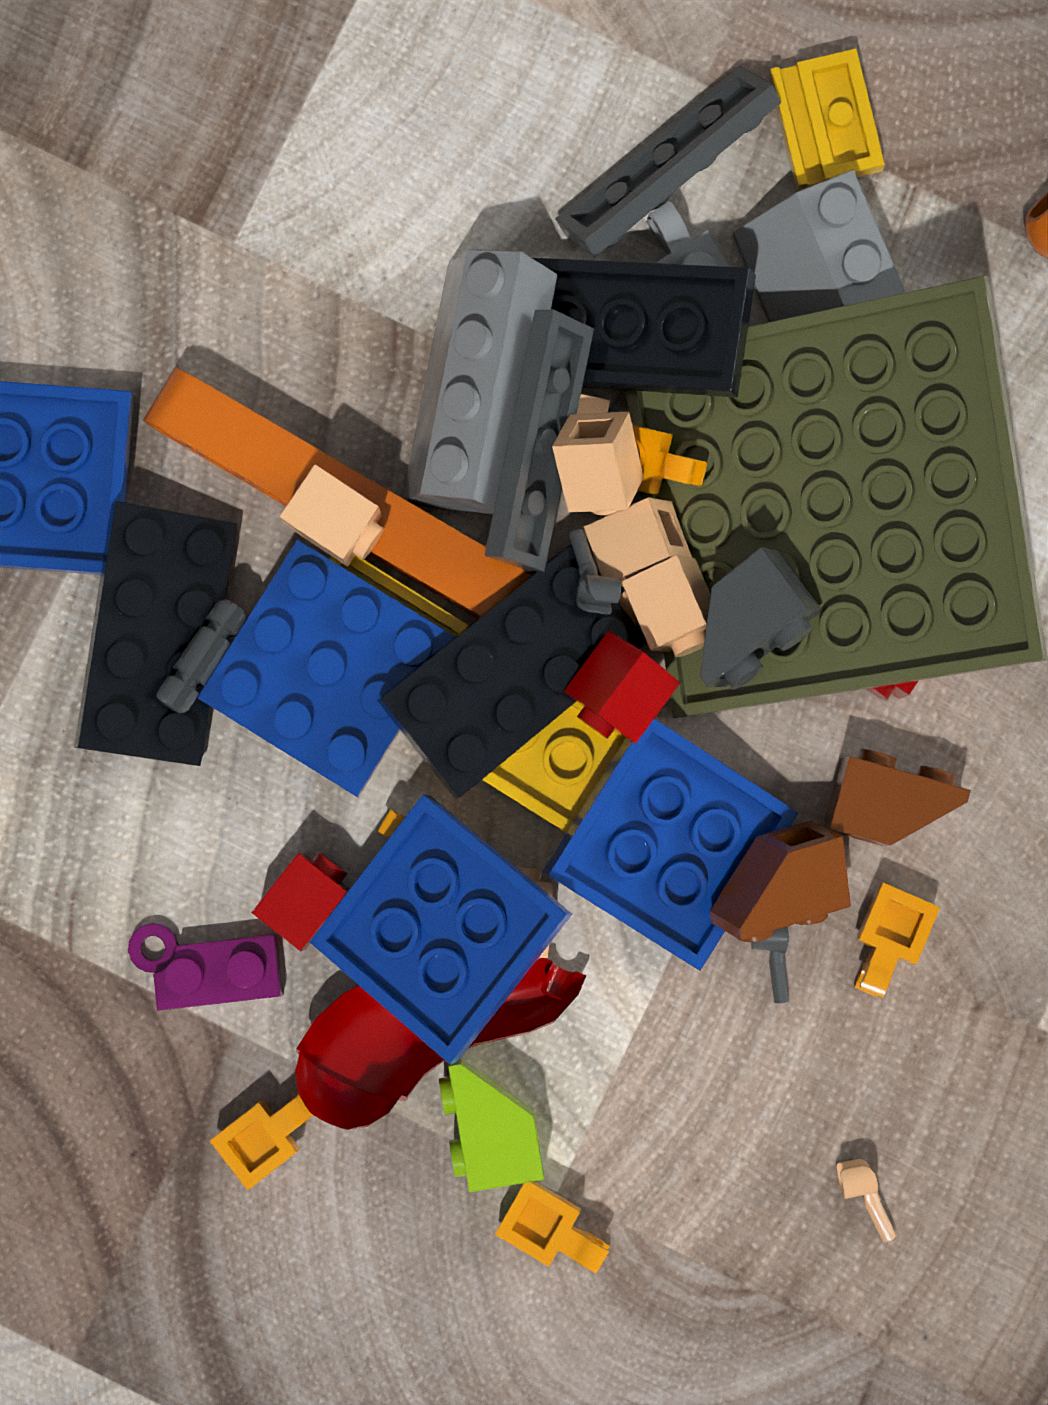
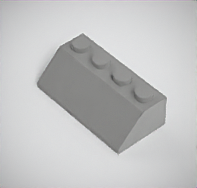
[733,169,906,322]
[402,249,557,514]

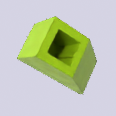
[439,1059,544,1192]

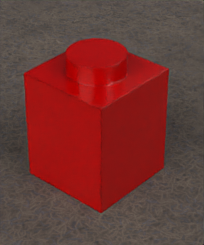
[564,630,680,744]
[251,851,350,952]

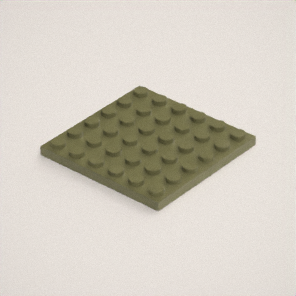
[626,276,1048,718]

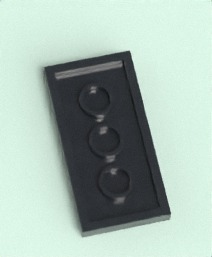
[532,258,756,398]
[74,501,237,766]
[377,544,647,798]

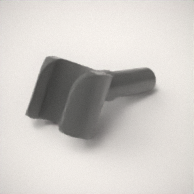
[569,529,621,615]
[751,927,789,1003]

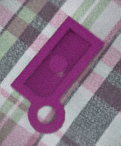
[128,923,283,1011]

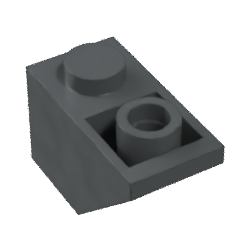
[700,547,823,689]

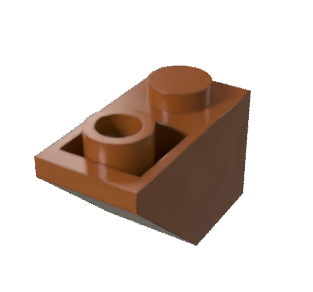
[823,749,971,846]
[710,820,851,942]

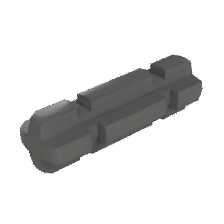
[157,599,248,713]

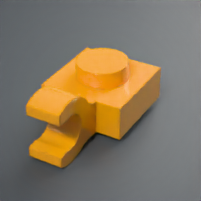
[632,425,708,495]
[854,882,940,998]
[210,1094,313,1191]
[495,1181,610,1274]

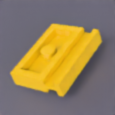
[769,48,885,192]

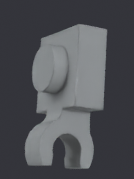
[647,201,731,267]

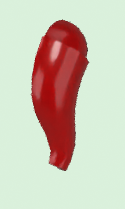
[295,958,586,1130]

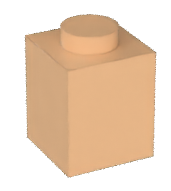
[552,411,644,515]
[280,465,384,567]
[584,497,692,586]
[622,555,711,657]

